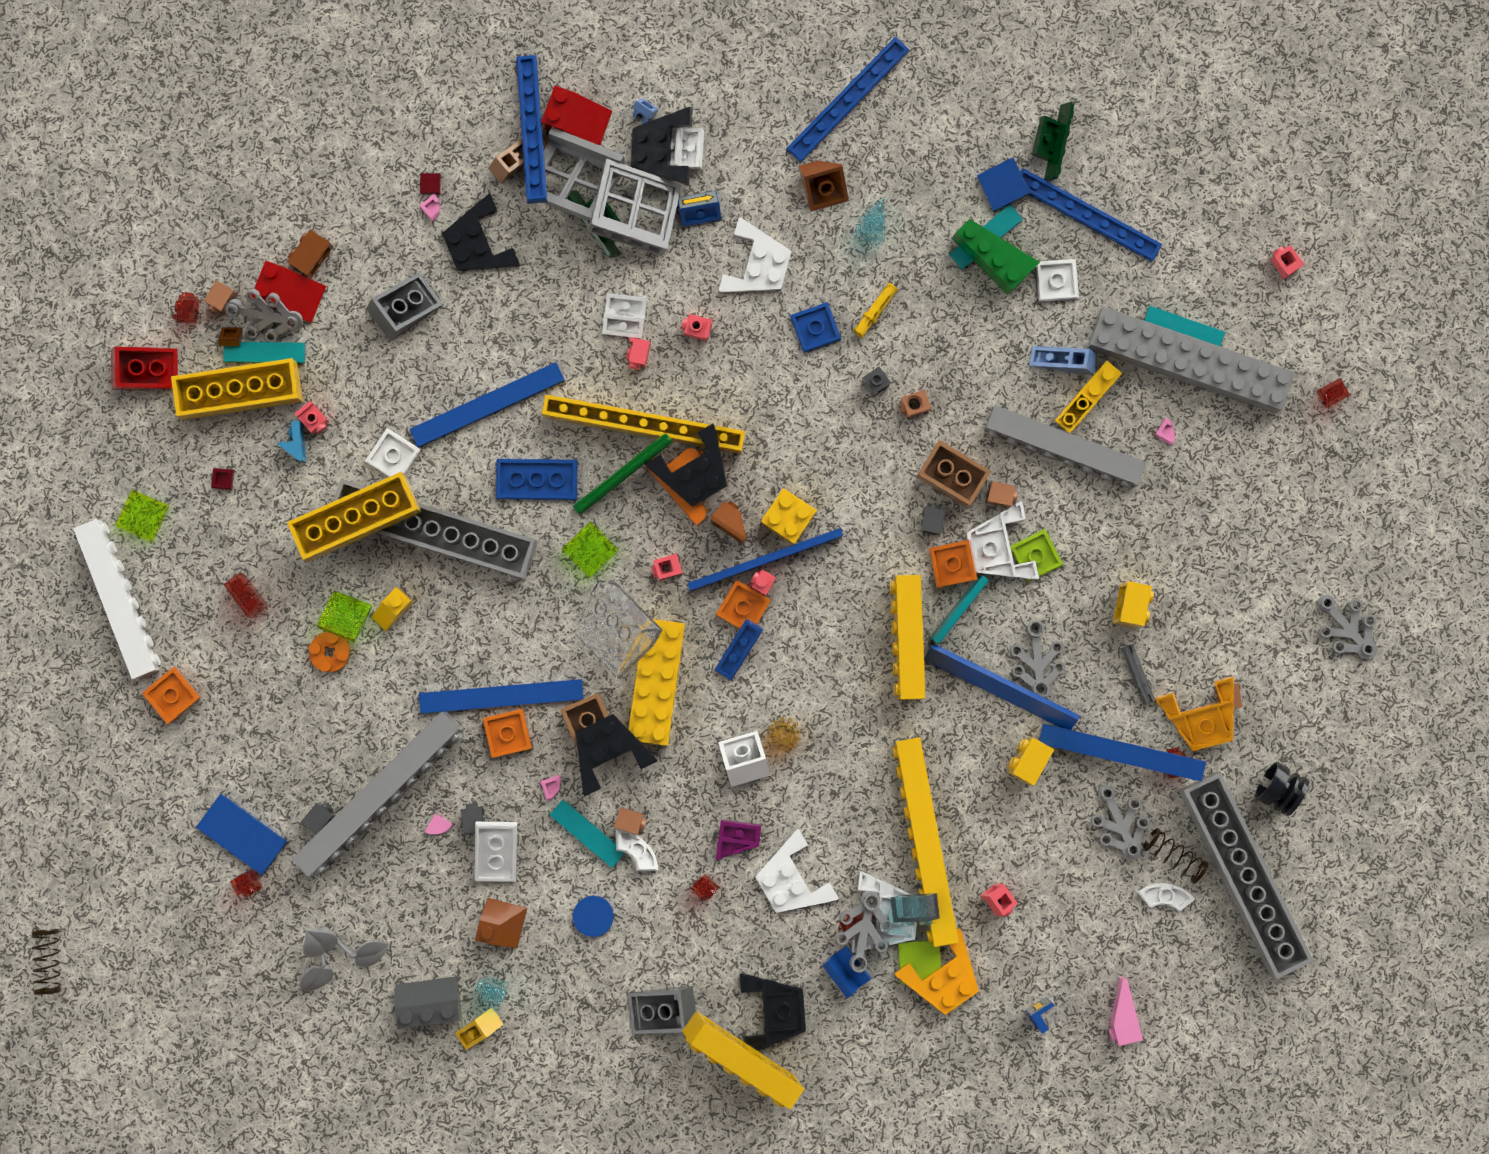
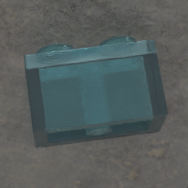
[890,893,940,926]

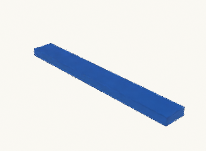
[786,37,909,163]
[516,55,548,204]
[1020,168,1162,262]
[410,362,565,448]
[688,528,843,592]
[924,643,1080,730]
[419,679,584,714]
[1039,724,1206,782]

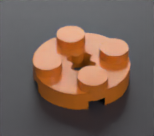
[308,632,351,672]

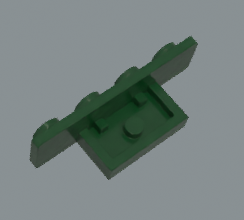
[1032,102,1075,181]
[567,190,621,258]

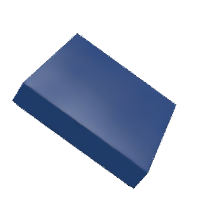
[977,157,1031,212]
[790,302,841,353]

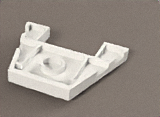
[718,218,792,293]
[966,502,1039,580]
[755,829,839,913]
[851,871,917,953]

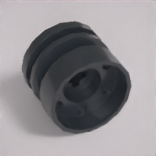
[1255,762,1309,816]

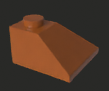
[799,161,849,211]
[710,501,746,545]
[475,898,528,948]

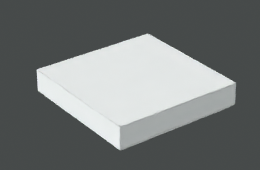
[1036,259,1079,302]
[365,428,421,477]

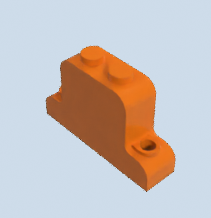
[644,448,708,527]

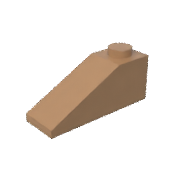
[488,136,548,183]

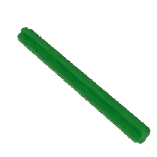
[573,433,672,514]

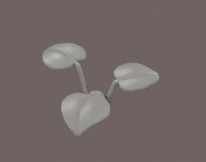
[300,927,389,991]

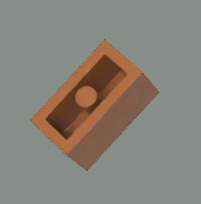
[287,229,333,279]

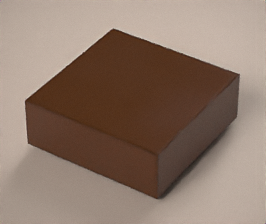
[218,327,243,346]

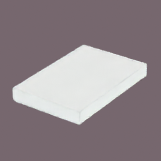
[475,821,517,882]

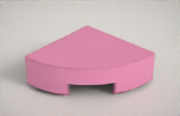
[419,193,440,222]
[1155,418,1175,446]
[540,775,561,801]
[425,814,453,835]

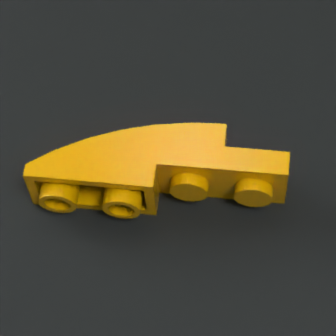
[1054,361,1122,433]

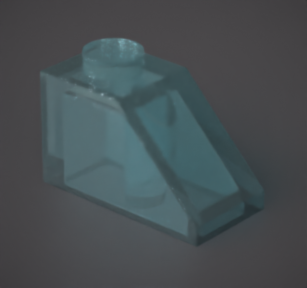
[856,197,885,242]
[476,975,509,1007]

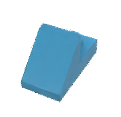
[277,420,307,463]

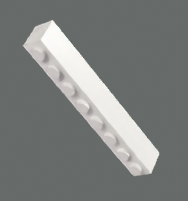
[73,519,161,680]

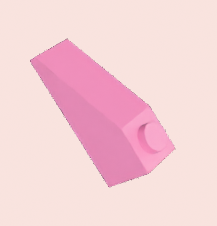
[1108,977,1143,1046]

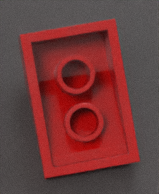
[541,85,613,146]
[251,260,326,323]
[111,346,178,390]

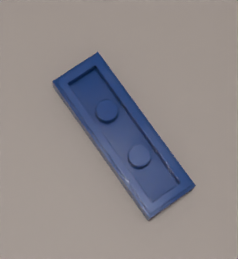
[714,618,764,680]

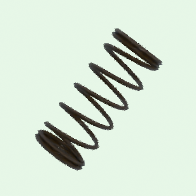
[1143,828,1209,884]
[31,929,62,995]

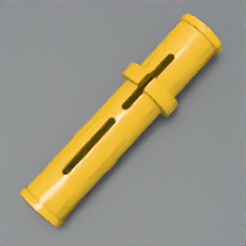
[853,283,898,338]

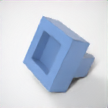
[633,98,659,124]

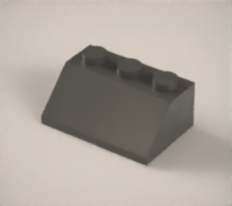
[395,976,463,1029]

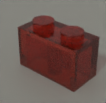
[223,572,269,619]

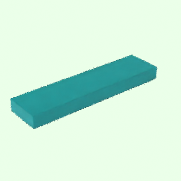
[949,204,1023,270]
[1144,305,1225,347]
[223,342,306,364]
[929,575,988,644]
[550,799,624,868]

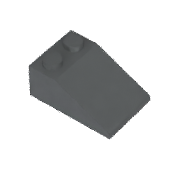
[366,273,443,341]
[627,986,696,1035]

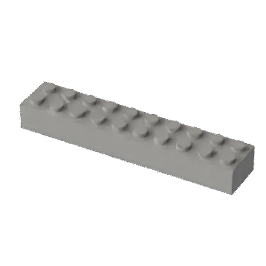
[1087,307,1295,414]
[334,479,538,580]
[292,711,464,877]
[1178,772,1314,979]

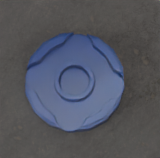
[573,895,614,937]

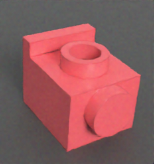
[1270,245,1304,280]
[681,314,713,342]
[626,337,650,370]
[294,401,329,435]
[651,553,683,581]
[748,569,776,597]
[980,884,1018,917]

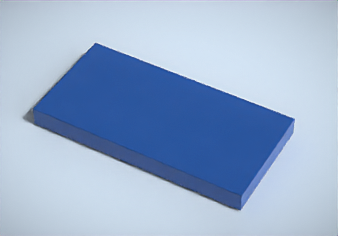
[496,459,578,500]
[196,793,287,875]

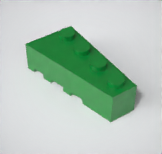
[951,219,1040,295]

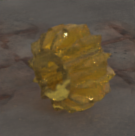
[767,717,802,751]

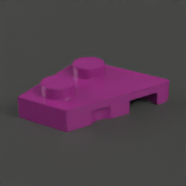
[716,819,761,860]

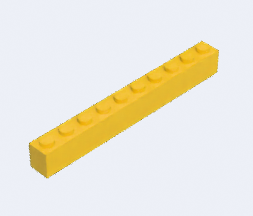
[542,394,745,454]
[892,737,959,947]

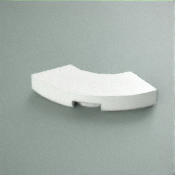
[615,829,658,871]
[1137,883,1195,912]

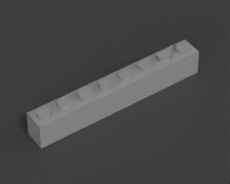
[984,405,1147,489]

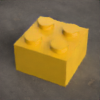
[760,488,817,545]
[1113,581,1154,628]
[1007,737,1054,786]

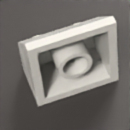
[718,731,770,787]

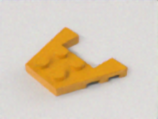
[1155,676,1234,751]
[893,928,979,1015]

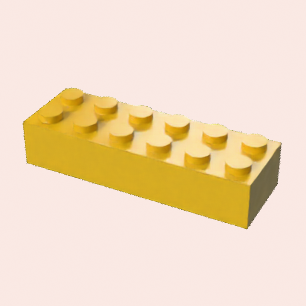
[171,358,303,420]
[287,472,421,562]
[889,575,926,700]
[629,618,685,746]
[682,1010,805,1110]

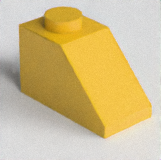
[371,587,414,631]
[455,1007,503,1050]

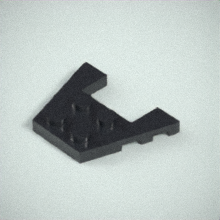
[631,107,693,186]
[442,194,520,271]
[645,423,728,507]
[576,714,658,797]
[740,973,806,1051]

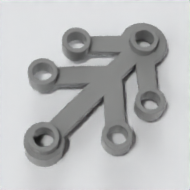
[225,289,303,342]
[1317,595,1378,660]
[1010,620,1065,698]
[1090,785,1150,860]
[835,891,892,972]

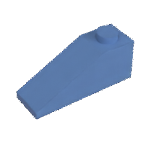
[1029,346,1097,375]

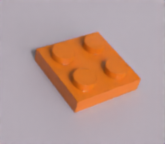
[929,540,978,588]
[716,580,771,629]
[142,667,201,724]
[483,709,532,758]

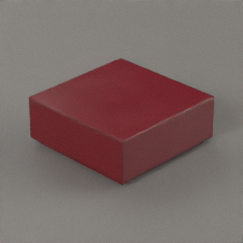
[420,173,441,194]
[211,468,235,490]

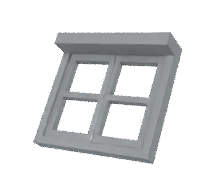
[521,127,625,222]
[586,159,681,256]

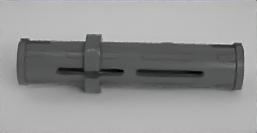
[1121,644,1156,705]

